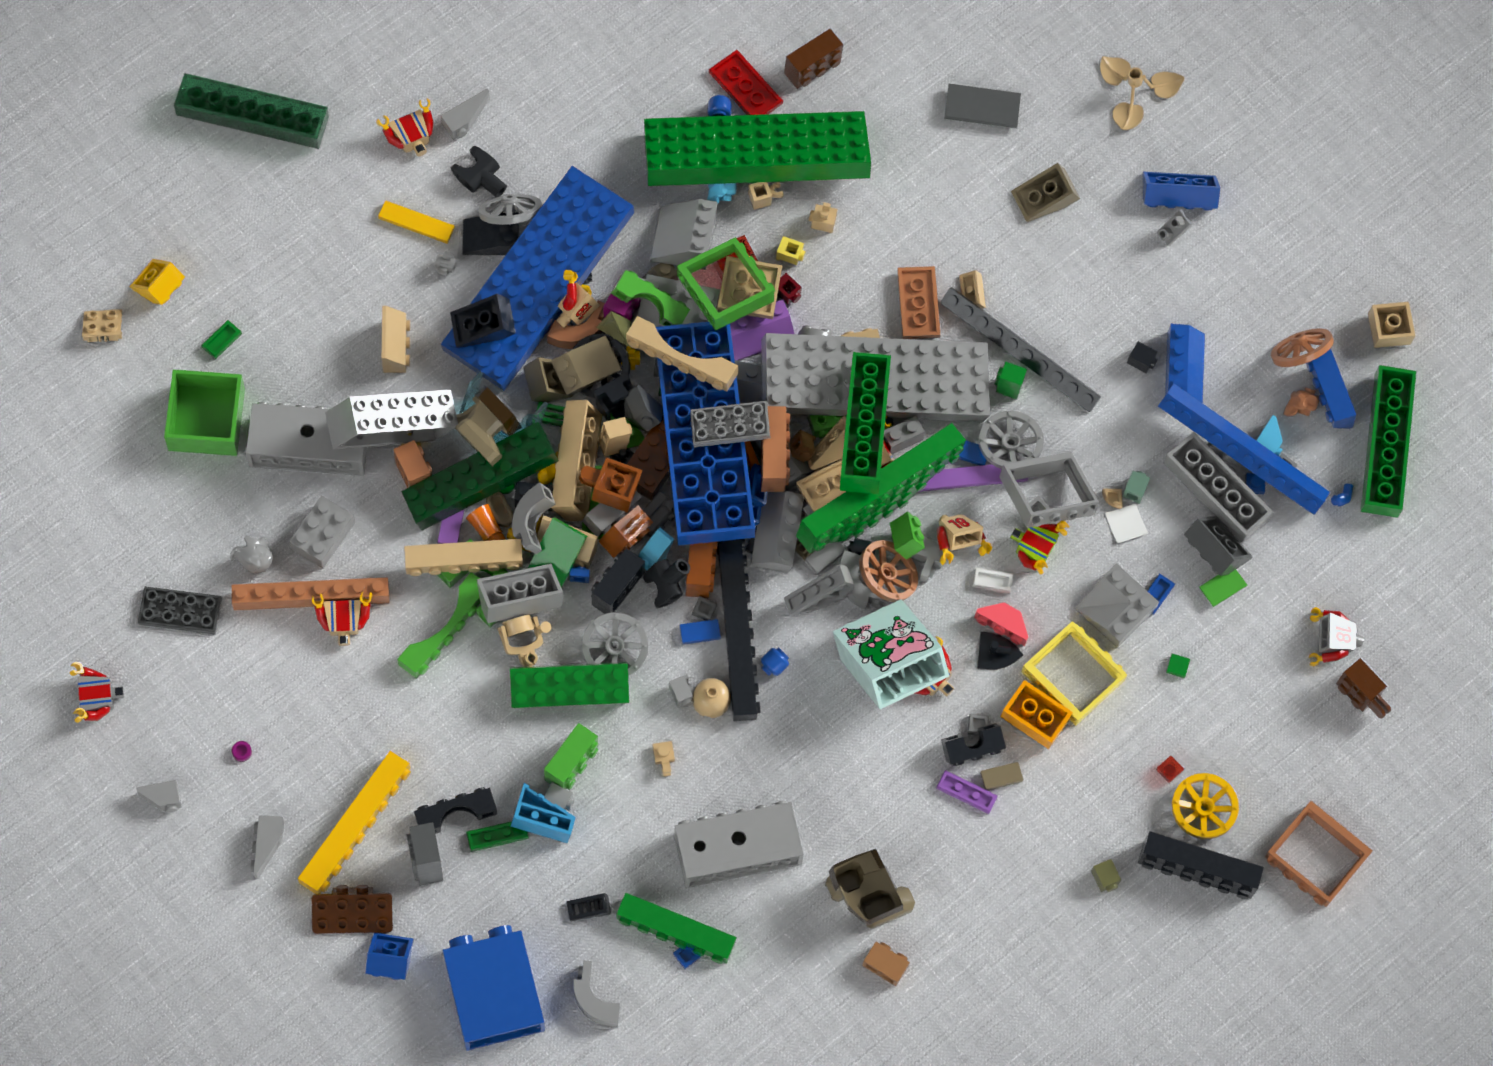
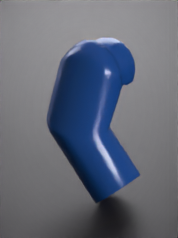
[1331,483,1354,506]

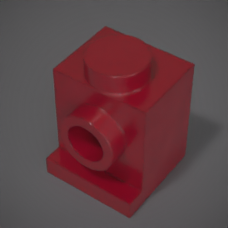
[777,273,802,305]

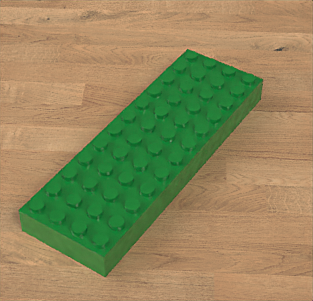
[644,111,871,186]

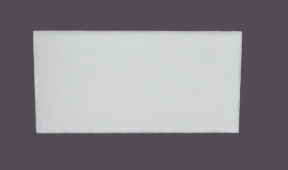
[972,568,1013,594]

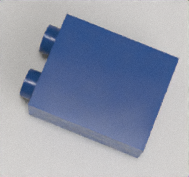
[443,925,545,1051]

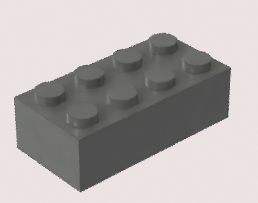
[406,822,443,886]

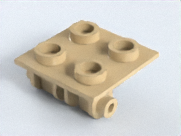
[82,309,122,342]

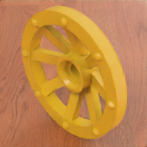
[1171,773,1239,839]

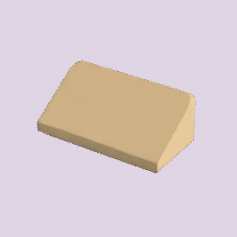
[959,270,986,309]

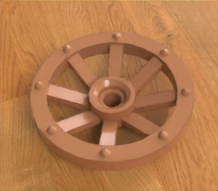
[1271,328,1334,367]
[859,540,918,602]

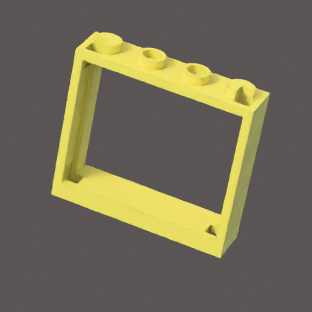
[1021,621,1127,726]

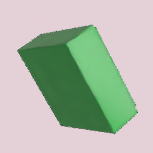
[1166,653,1190,678]

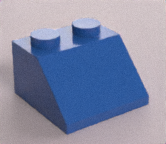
[365,933,414,980]

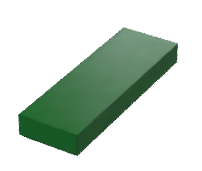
[466,821,529,852]

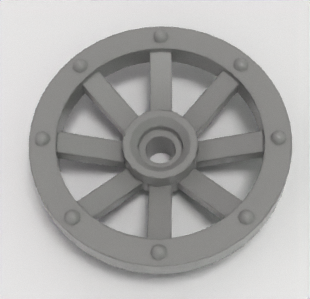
[479,194,542,225]
[979,411,1044,469]
[582,612,648,676]

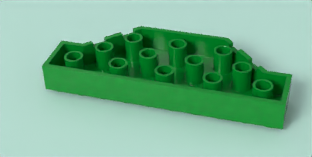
[796,423,966,553]

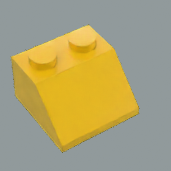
[129,259,185,305]

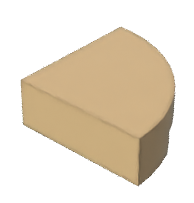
[1102,489,1123,509]

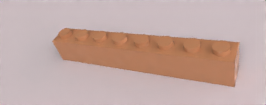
[232,577,390,611]

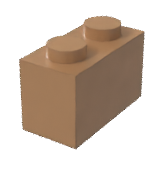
[862,942,910,986]

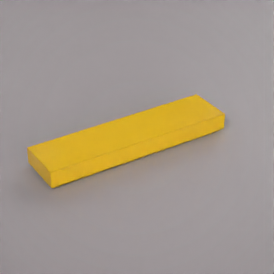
[378,200,455,244]

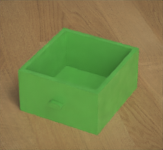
[164,369,245,456]

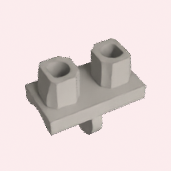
[1157,210,1192,245]

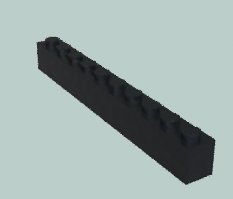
[717,539,761,721]

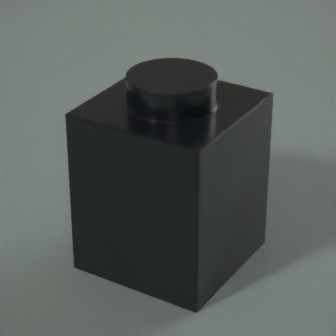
[1127,341,1158,374]

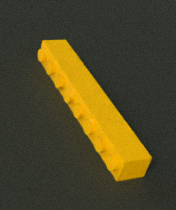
[298,751,411,894]

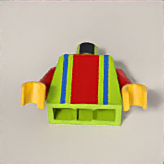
[1010,521,1070,575]

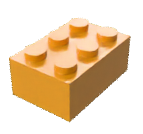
[1000,680,1073,749]

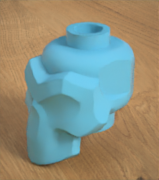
[707,183,737,203]

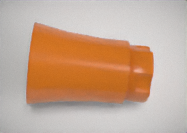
[466,504,505,541]

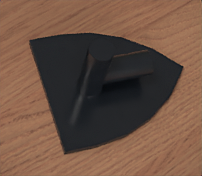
[977,632,1023,670]

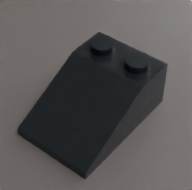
[462,212,519,255]
[450,294,516,348]

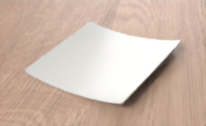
[1105,504,1148,543]

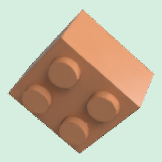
[393,440,433,488]

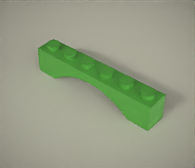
[397,572,481,679]

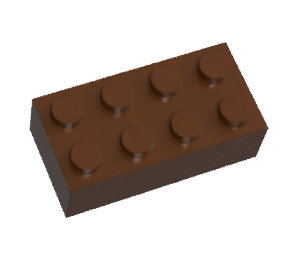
[627,416,670,500]

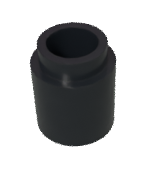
[848,538,876,556]

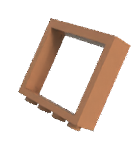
[1265,801,1373,907]

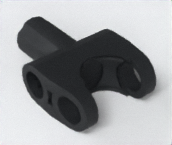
[451,146,507,197]
[643,559,690,608]

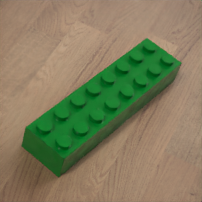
[840,352,891,494]
[1360,365,1417,518]

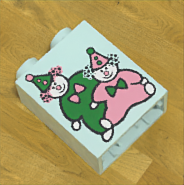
[833,599,949,709]

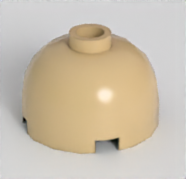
[692,678,731,718]

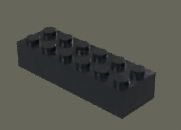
[1138,831,1264,899]

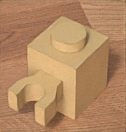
[748,182,783,210]
[809,202,838,233]

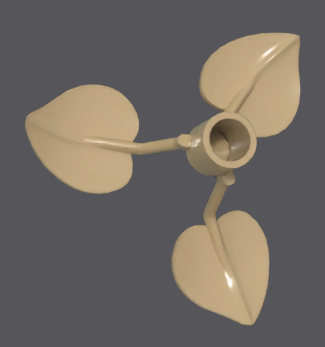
[1100,56,1184,130]

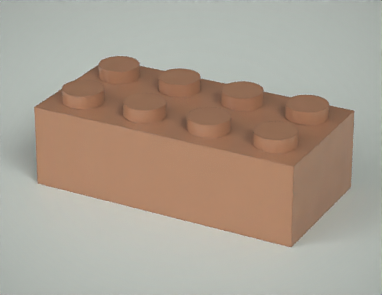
[761,406,790,492]

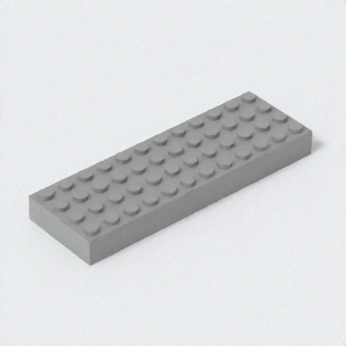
[761,333,990,422]

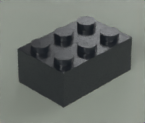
[591,548,645,614]

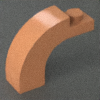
[547,300,605,349]

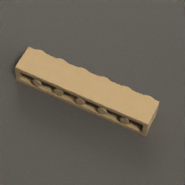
[404,539,523,576]

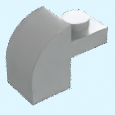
[912,537,943,583]

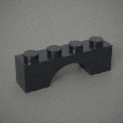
[414,787,497,834]

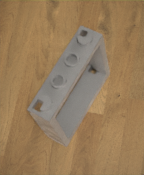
[999,452,1099,528]

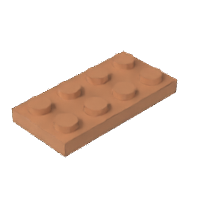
[897,266,940,339]

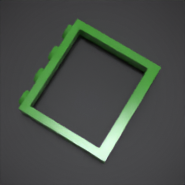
[677,237,775,331]

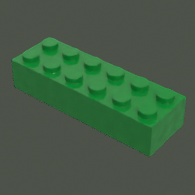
[510,662,629,708]

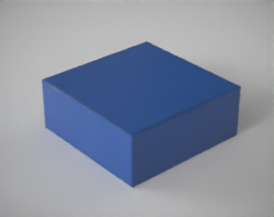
[673,946,701,969]

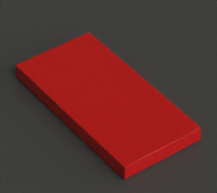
[709,50,783,115]

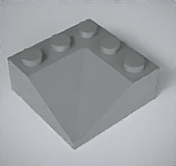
[1075,563,1159,648]

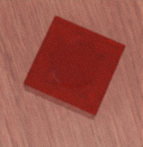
[1156,755,1184,784]

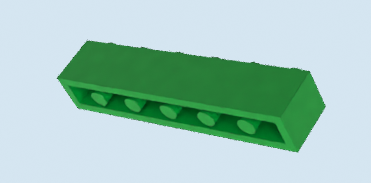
[616,893,737,964]

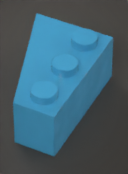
[511,783,576,843]

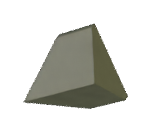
[597,311,632,348]

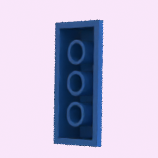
[1143,171,1220,211]
[1165,323,1205,403]
[1306,348,1356,429]

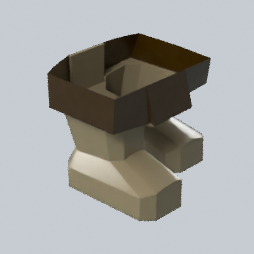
[455,385,522,466]
[825,849,915,929]

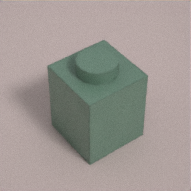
[1122,471,1150,504]

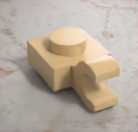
[652,741,675,777]

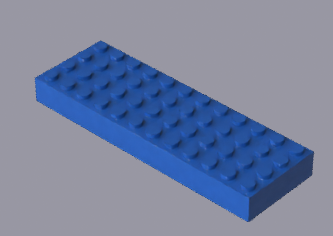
[441,166,635,391]
[656,322,755,546]

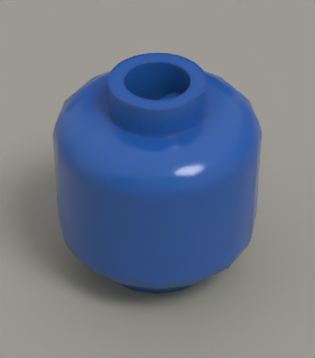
[707,95,732,116]
[761,647,789,676]

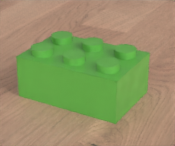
[544,723,599,790]

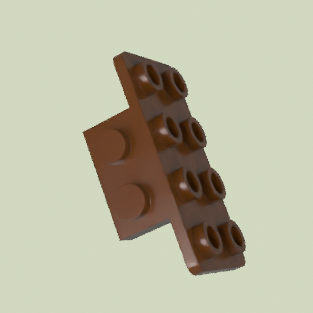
[311,885,393,934]

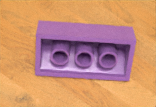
[730,300,795,361]

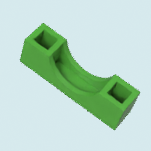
[611,270,690,326]

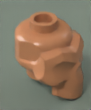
[1283,387,1320,416]

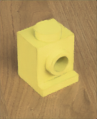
[776,236,806,265]

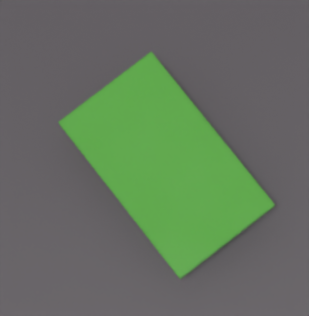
[1199,570,1248,607]

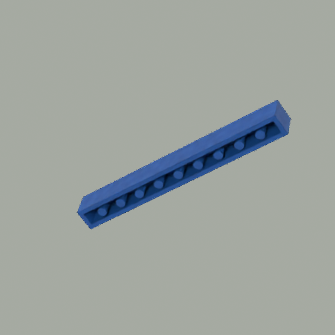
[1158,384,1330,515]

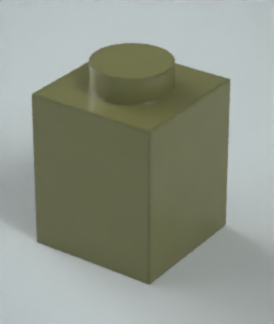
[1091,859,1121,892]

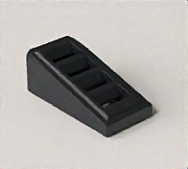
[567,893,611,921]

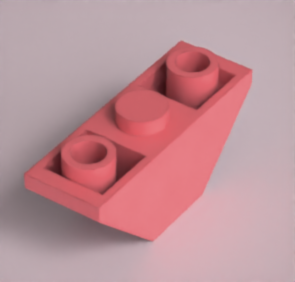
[974,602,1028,646]

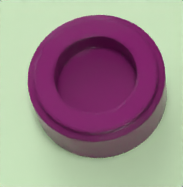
[232,741,252,762]

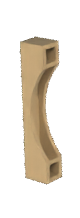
[626,316,738,392]

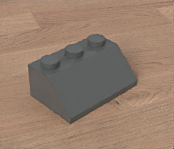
[1184,516,1252,576]

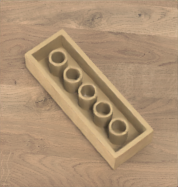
[551,400,602,521]

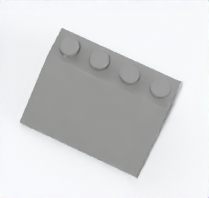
[650,199,718,270]

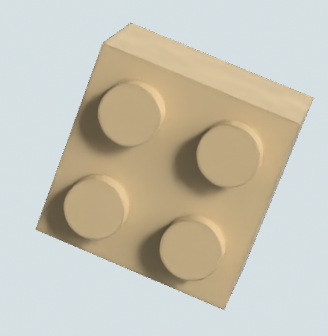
[1368,302,1415,348]

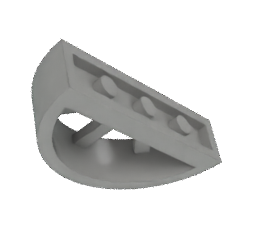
[784,565,854,615]

